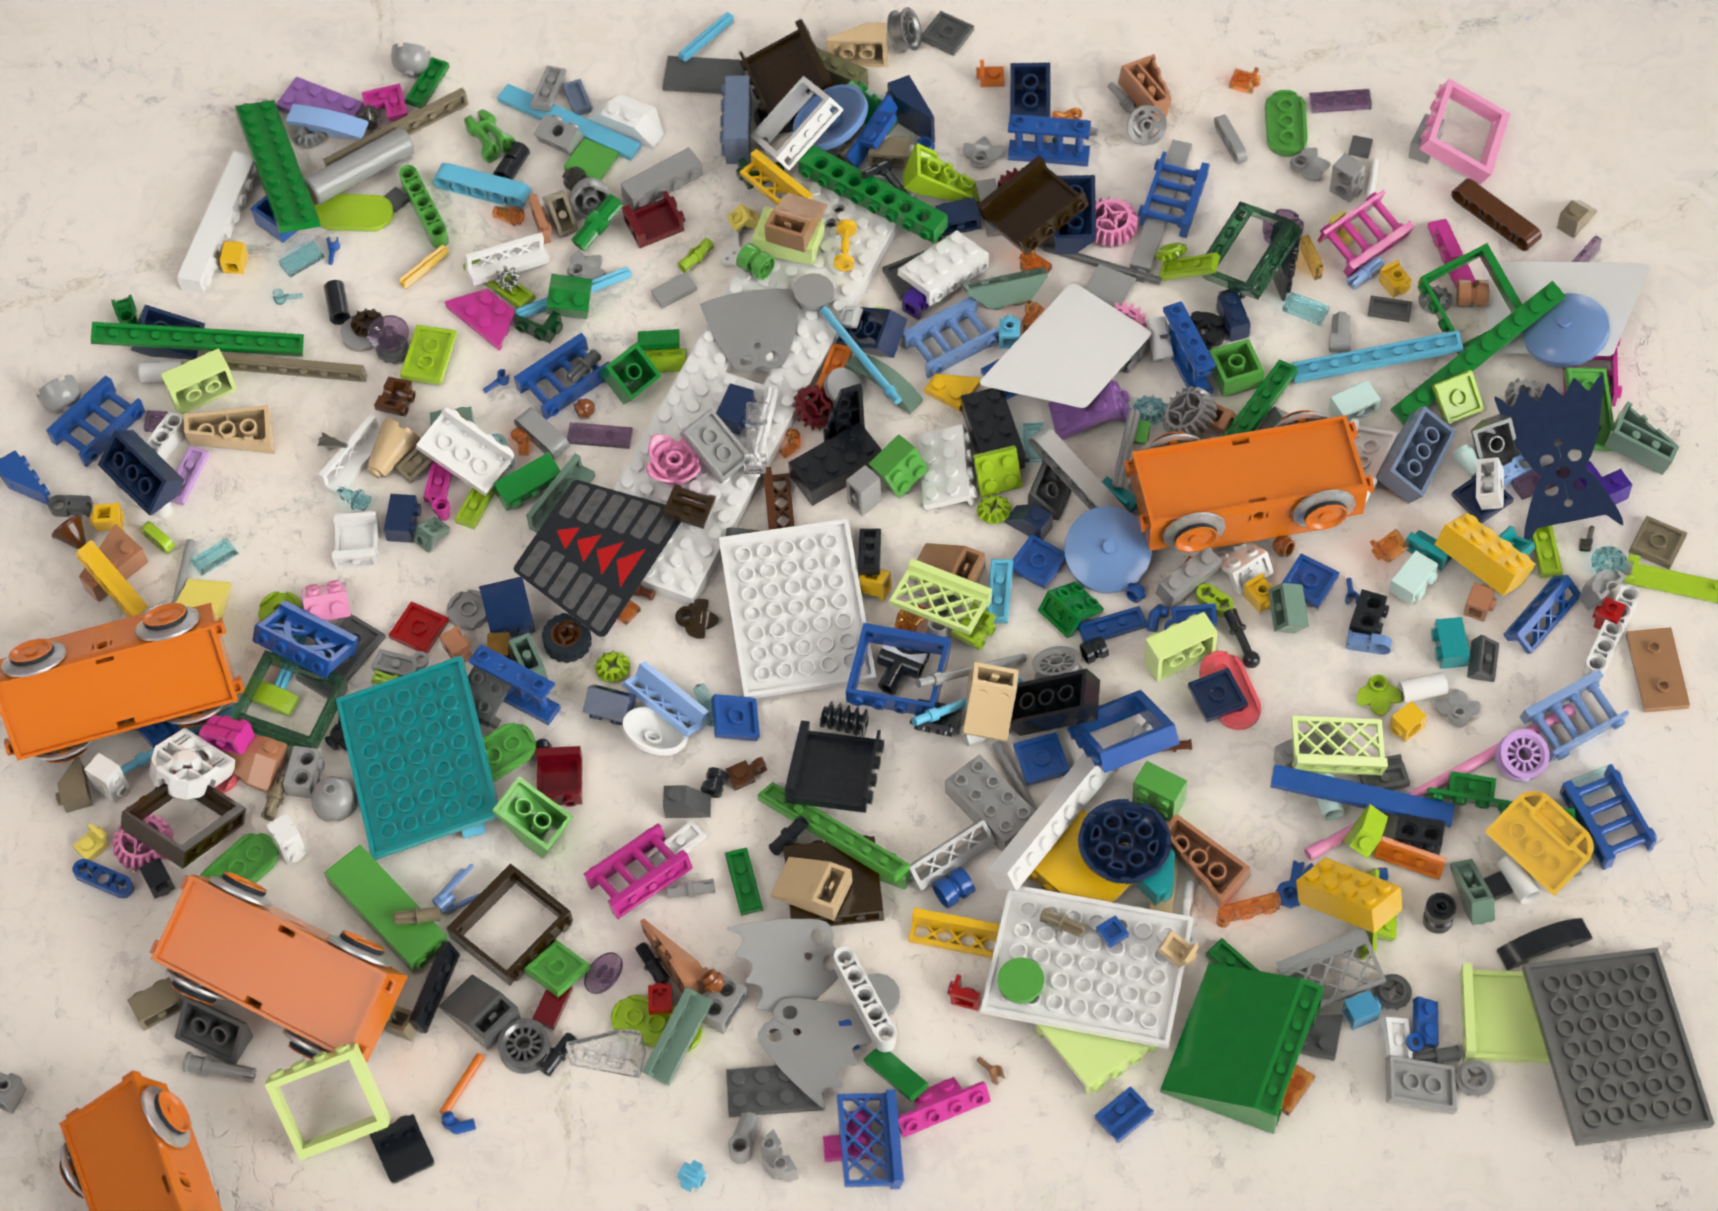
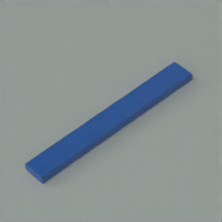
[1270,764,1455,828]

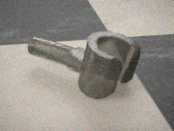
[1579,525,1595,552]

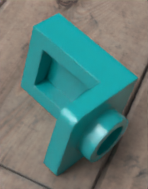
[1499,525,1535,555]

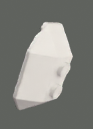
[587,94,664,150]

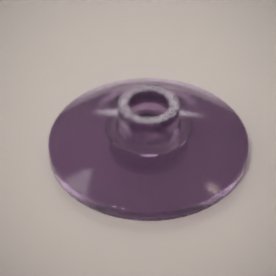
[367,315,409,351]
[584,952,623,994]

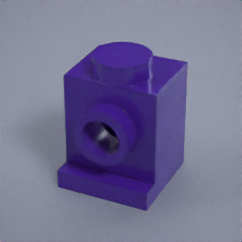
[902,287,929,321]

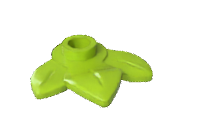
[1356,674,1402,716]

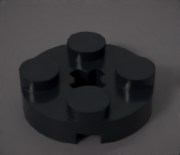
[1190,311,1226,350]

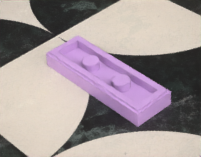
[170,446,210,506]

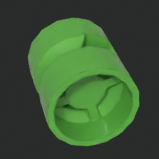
[736,243,775,280]

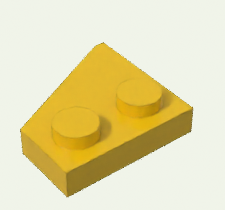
[924,374,981,412]

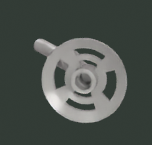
[1107,82,1167,145]

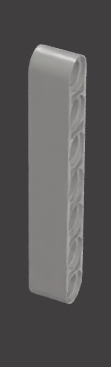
[1029,426,1128,511]

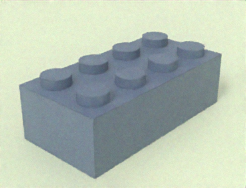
[720,75,752,164]
[1376,406,1457,504]

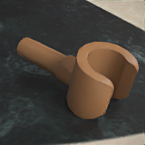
[977,1057,1005,1085]

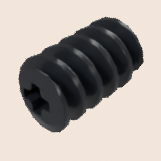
[820,701,869,737]

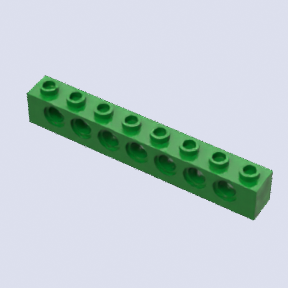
[798,145,948,243]

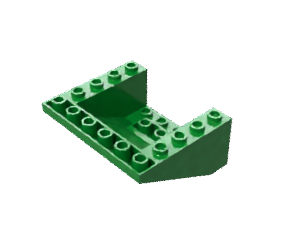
[1160,963,1324,1134]

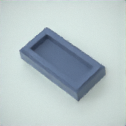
[562,79,593,116]

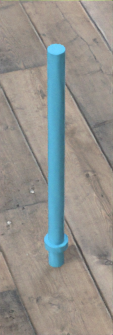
[820,306,902,404]

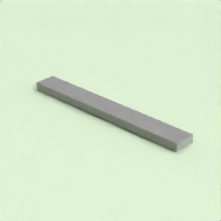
[1130,140,1192,273]

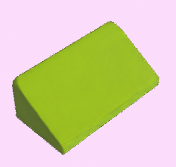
[645,348,687,373]

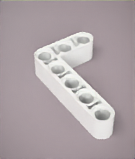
[115,412,185,518]

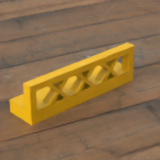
[740,149,813,205]
[73,540,149,618]
[908,907,1000,958]

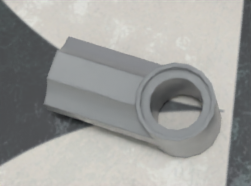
[1329,311,1352,352]
[728,1112,762,1164]

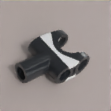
[877,645,931,695]

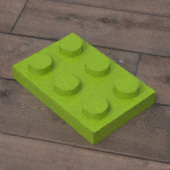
[400,325,457,385]

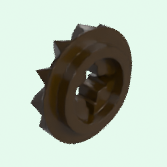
[350,308,384,337]

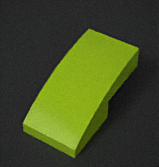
[247,680,300,717]

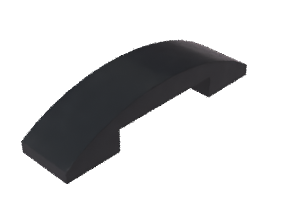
[1497,918,1593,971]

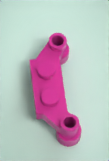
[423,462,453,521]

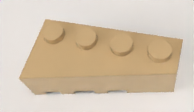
[184,405,275,454]

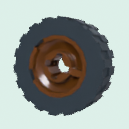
[542,613,592,663]

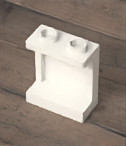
[332,511,379,570]

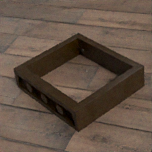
[121,783,246,869]
[447,863,573,986]

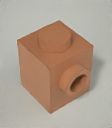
[1463,583,1497,622]

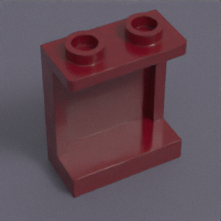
[622,191,686,248]
[535,746,583,807]

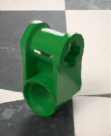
[111,294,138,324]

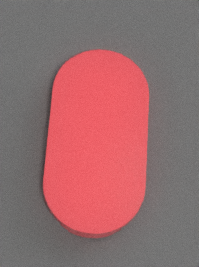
[1199,651,1261,730]

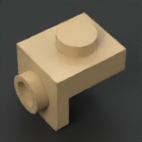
[1156,931,1199,968]

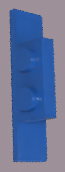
[845,94,898,168]

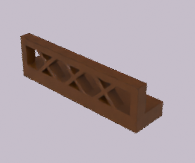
[763,467,795,530]

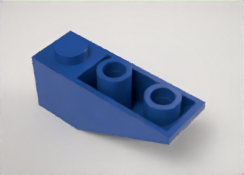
[0,450,50,505]

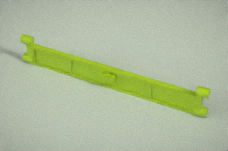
[1623,553,1718,603]

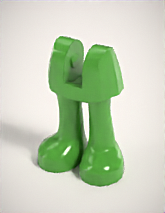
[464,109,516,163]

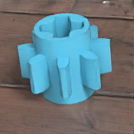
[677,1160,707,1192]

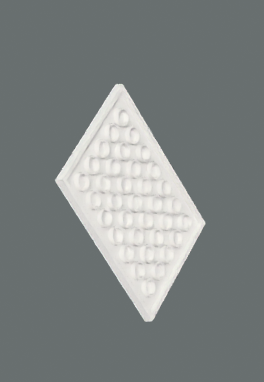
[719,519,876,698]
[980,886,1194,1049]

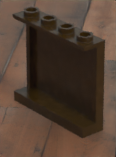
[739,18,834,115]
[977,155,1089,255]
[783,835,884,926]

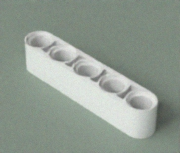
[1583,584,1639,677]
[834,946,896,1053]

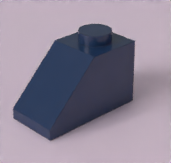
[1004,504,1053,540]

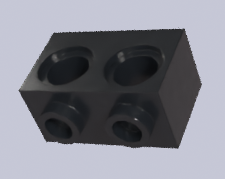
[1349,589,1390,635]
[1394,814,1445,855]

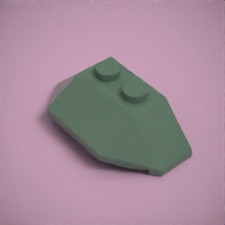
[962,267,1048,310]

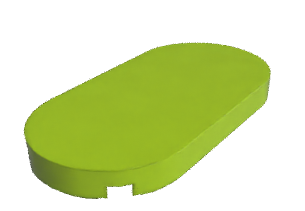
[314,194,394,231]
[611,995,702,1053]

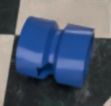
[932,867,976,909]

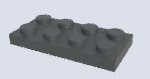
[726,1066,824,1117]

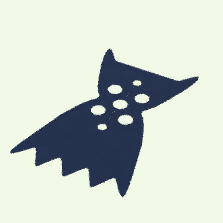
[1494,374,1623,540]

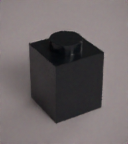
[139,857,175,899]

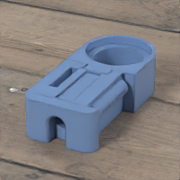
[1345,630,1392,655]

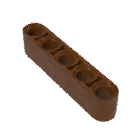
[1451,178,1542,251]

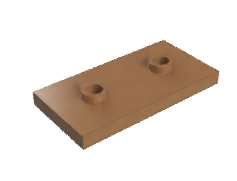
[1626,627,1690,712]

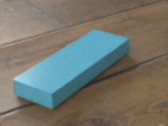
[987,559,1014,624]

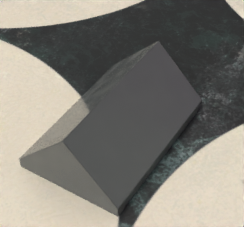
[1028,461,1072,520]
[174,996,253,1064]

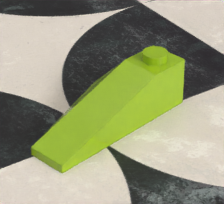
[903,143,979,204]

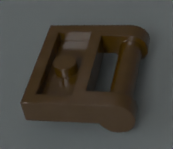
[663,483,716,529]

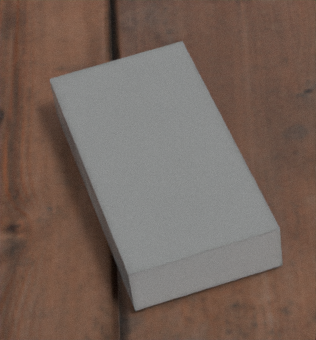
[651,272,697,308]

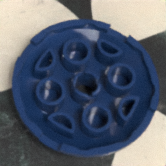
[1078,799,1171,884]

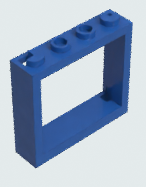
[845,623,951,716]
[1067,690,1180,773]

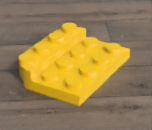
[1485,791,1594,896]

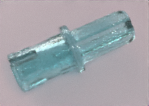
[693,683,714,726]

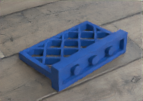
[837,1090,904,1189]

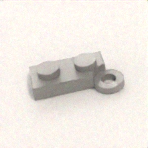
[372,649,430,676]

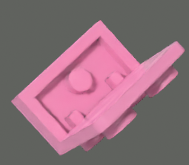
[301,580,351,621]

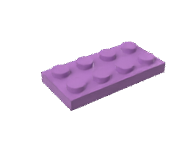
[276,76,364,117]

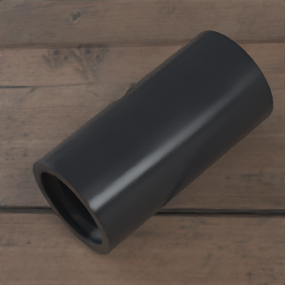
[493,141,530,180]
[324,280,350,325]

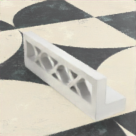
[465,232,549,286]
[318,414,380,498]

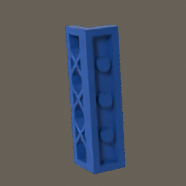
[1503,575,1581,654]

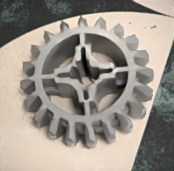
[1161,386,1218,437]

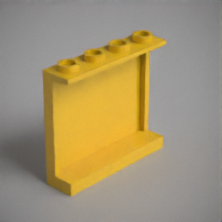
[1028,809,1133,902]

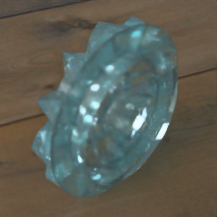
[1133,394,1166,425]
[1591,546,1627,573]

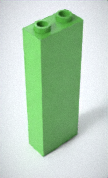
[324,844,448,973]

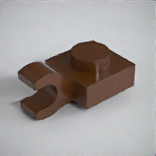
[725,757,767,791]

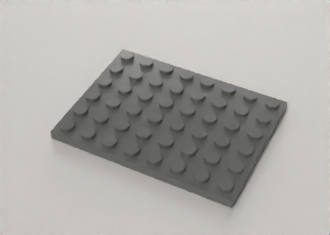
[1522,947,1715,1146]

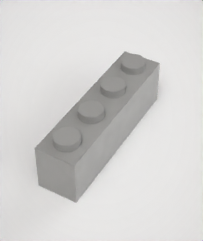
[620,147,703,210]

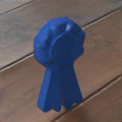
[1275,860,1314,909]

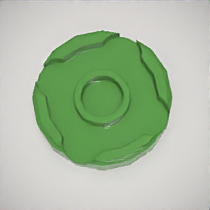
[997,957,1045,1004]

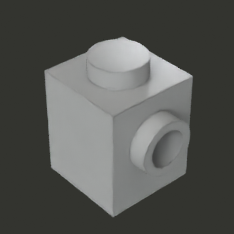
[0,1072,27,1114]

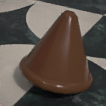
[51,514,87,550]

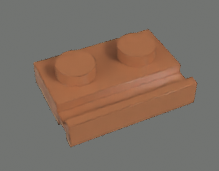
[528,194,553,244]

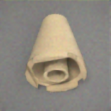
[367,417,420,479]

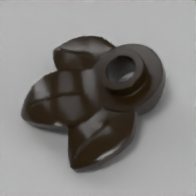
[675,599,719,639]

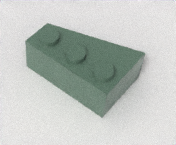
[1604,401,1679,475]

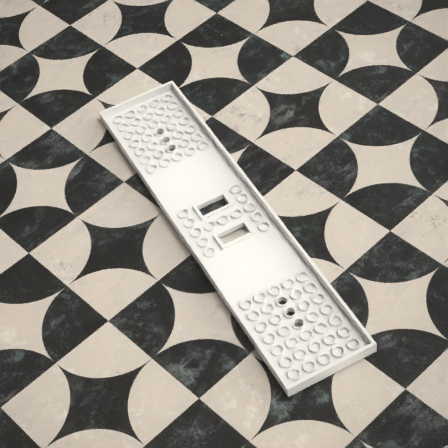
[613,129,918,606]

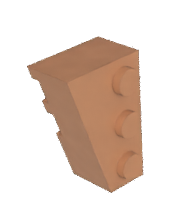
[1118,54,1171,122]
[79,524,148,602]

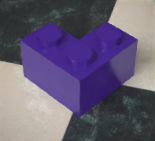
[1573,461,1633,505]

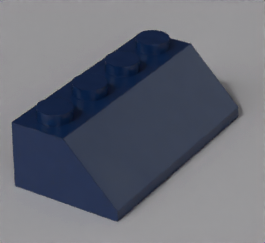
[1055,175,1096,254]
[98,430,185,515]

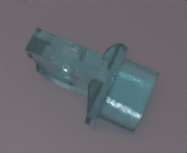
[337,486,371,511]

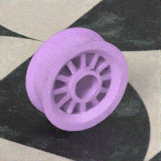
[1495,729,1550,782]

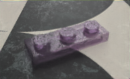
[1309,89,1372,113]

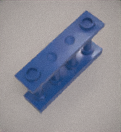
[1008,114,1091,167]
[1138,151,1210,238]
[514,333,609,420]
[46,375,146,467]
[468,644,561,726]
[1559,764,1657,870]

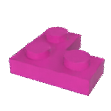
[361,83,408,122]
[823,1110,873,1162]

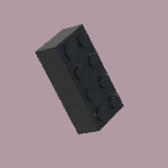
[961,388,1025,469]
[788,422,882,506]
[1010,668,1100,736]

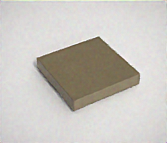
[1629,516,1688,570]

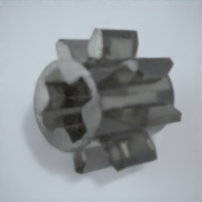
[357,105,382,130]
[562,166,587,191]
[494,265,521,291]

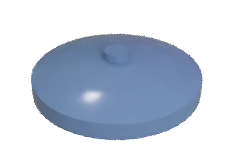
[793,84,868,151]
[1523,293,1610,367]
[1064,506,1152,594]

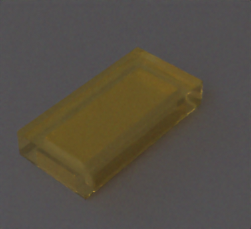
[1300,235,1323,280]

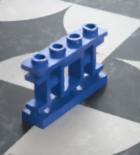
[1163,301,1215,395]

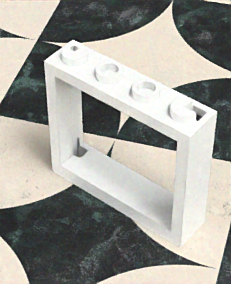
[750,76,843,170]

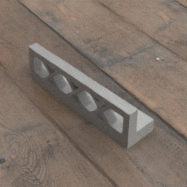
[909,818,996,891]

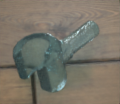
[273,289,303,305]

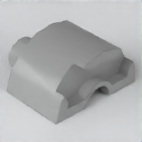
[1579,569,1627,611]
[761,1129,799,1182]

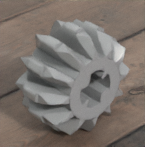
[1505,377,1541,407]

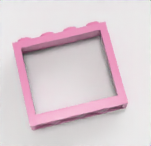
[1419,79,1510,184]

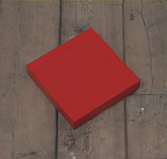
[389,601,449,654]

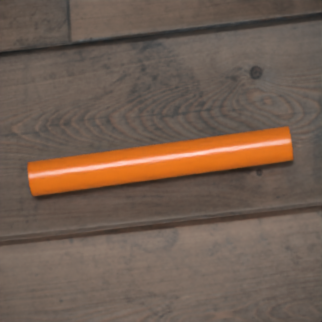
[439,1053,485,1115]

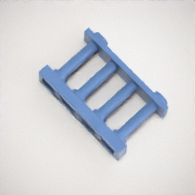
[902,296,999,378]
[1520,669,1629,762]

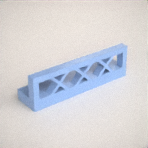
[622,661,710,737]

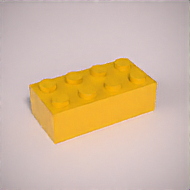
[1434,513,1536,596]
[1296,857,1402,933]

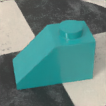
[1137,849,1175,905]

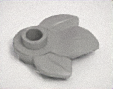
[963,136,1003,169]
[1290,147,1331,181]
[567,250,605,279]
[1435,690,1480,727]

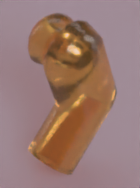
[1052,107,1082,119]
[511,428,529,456]
[779,429,801,458]

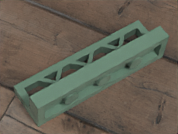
[526,453,595,533]
[642,987,713,1086]

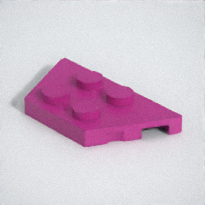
[444,288,516,351]

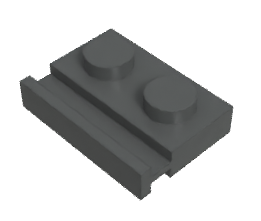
[1359,754,1410,790]

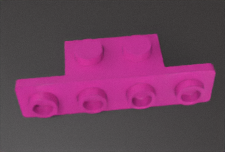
[1427,219,1476,288]
[898,1077,990,1137]

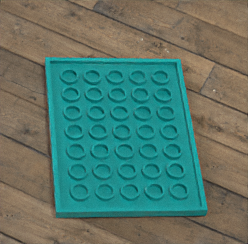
[336,656,499,860]

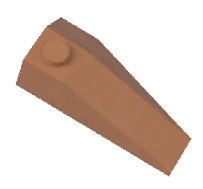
[203,735,288,793]
[640,919,709,995]

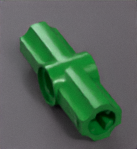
[571,194,624,251]

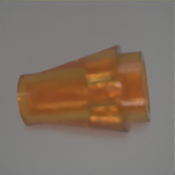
[493,206,524,226]

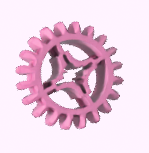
[1094,197,1138,248]
[112,814,175,872]

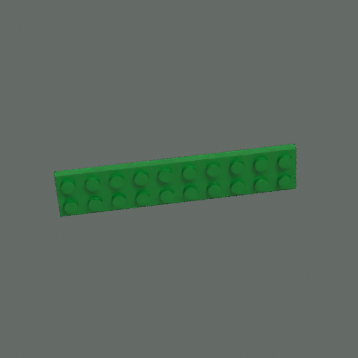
[235,100,320,233]

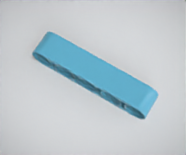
[433,163,531,209]

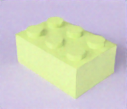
[752,206,825,266]
[161,348,237,415]
[1144,612,1218,682]

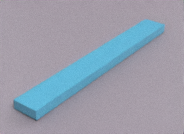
[497,84,641,161]
[1291,330,1463,384]

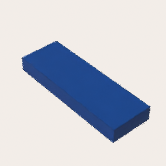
[1077,606,1147,643]

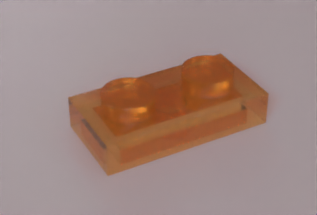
[1282,1064,1316,1116]

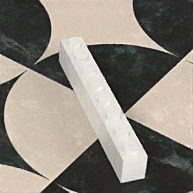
[177,151,258,294]
[987,753,1115,891]

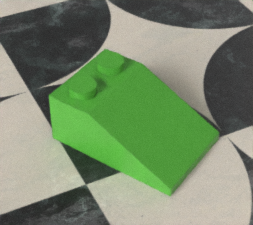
[492,776,574,859]

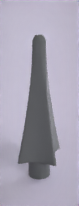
[317,432,348,451]

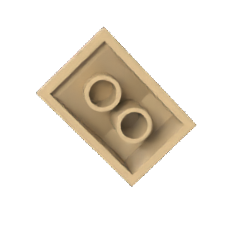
[826,22,888,67]

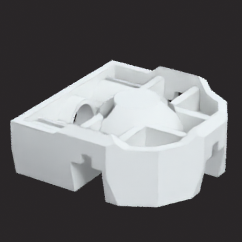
[150,728,235,800]

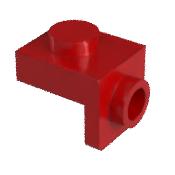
[1592,597,1626,630]

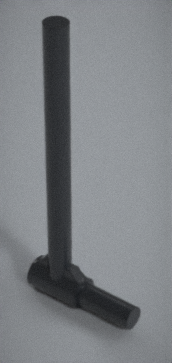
[861,159,946,242]

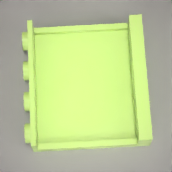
[1460,963,1550,1063]
[1035,1024,1160,1095]

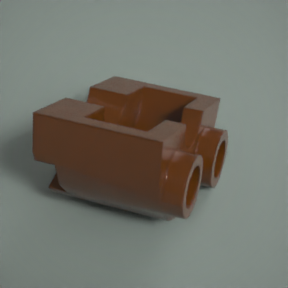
[374,377,416,417]

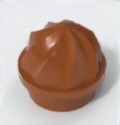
[573,399,595,419]
[1272,536,1295,557]
[700,968,724,993]

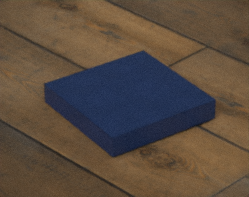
[1451,476,1514,524]
[1188,667,1248,723]

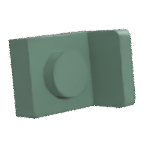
[414,516,450,552]

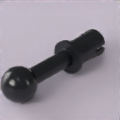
[1223,608,1260,668]

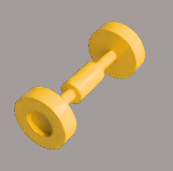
[833,219,857,271]

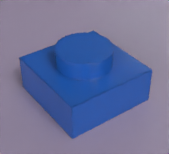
[1096,915,1129,949]

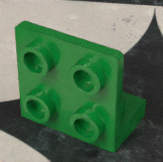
[1038,582,1104,638]

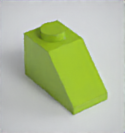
[1343,804,1388,859]

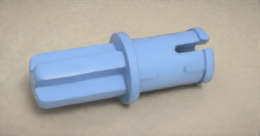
[1346,256,1384,289]

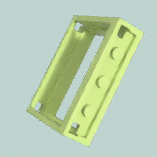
[264,1042,391,1160]

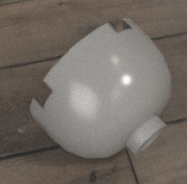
[391,43,431,78]
[571,177,610,218]
[36,375,81,413]
[311,776,357,822]

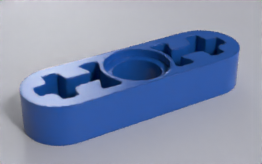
[72,859,134,899]

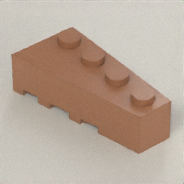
[1167,814,1250,910]

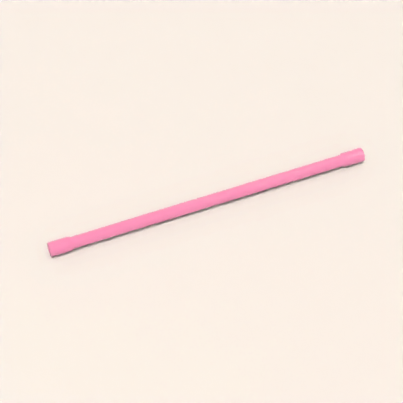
[1304,703,1576,861]

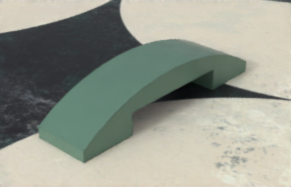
[844,355,923,414]

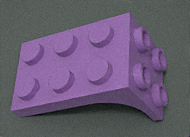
[1048,379,1131,440]

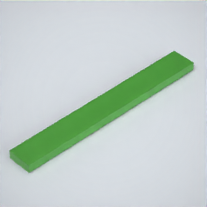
[757,782,910,883]

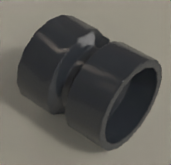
[1422,893,1457,934]

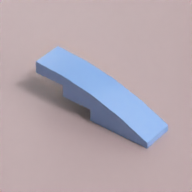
[286,104,368,140]

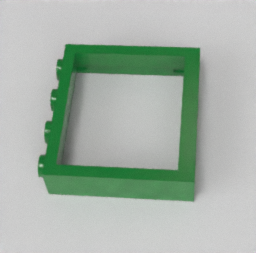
[1417,243,1522,355]

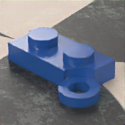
[1164,603,1218,630]
[1405,996,1439,1052]

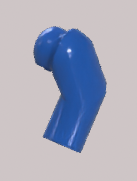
[1146,604,1169,632]
[441,1111,476,1134]

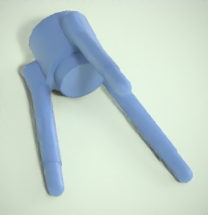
[431,864,479,914]

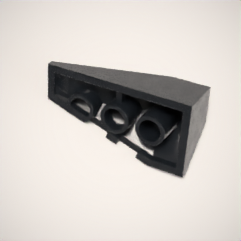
[823,383,865,442]

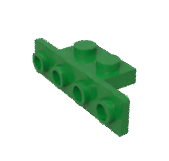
[1424,771,1513,812]

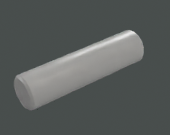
[304,128,414,205]

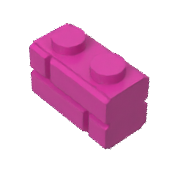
[199,715,255,755]

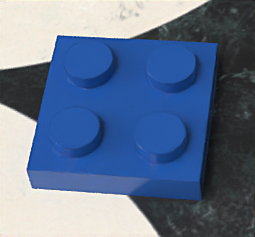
[1013,534,1065,589]
[1282,553,1340,609]
[711,694,760,741]
[1013,732,1070,786]

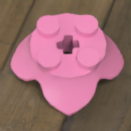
[646,434,701,488]

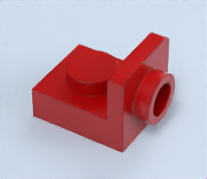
[947,974,980,1011]
[648,982,673,1015]

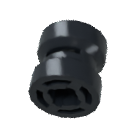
[1079,636,1109,665]
[700,767,729,798]

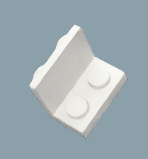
[1216,542,1274,595]

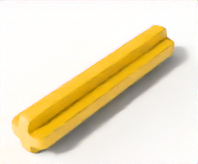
[399,245,449,288]

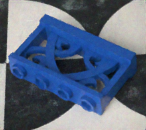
[253,601,358,678]

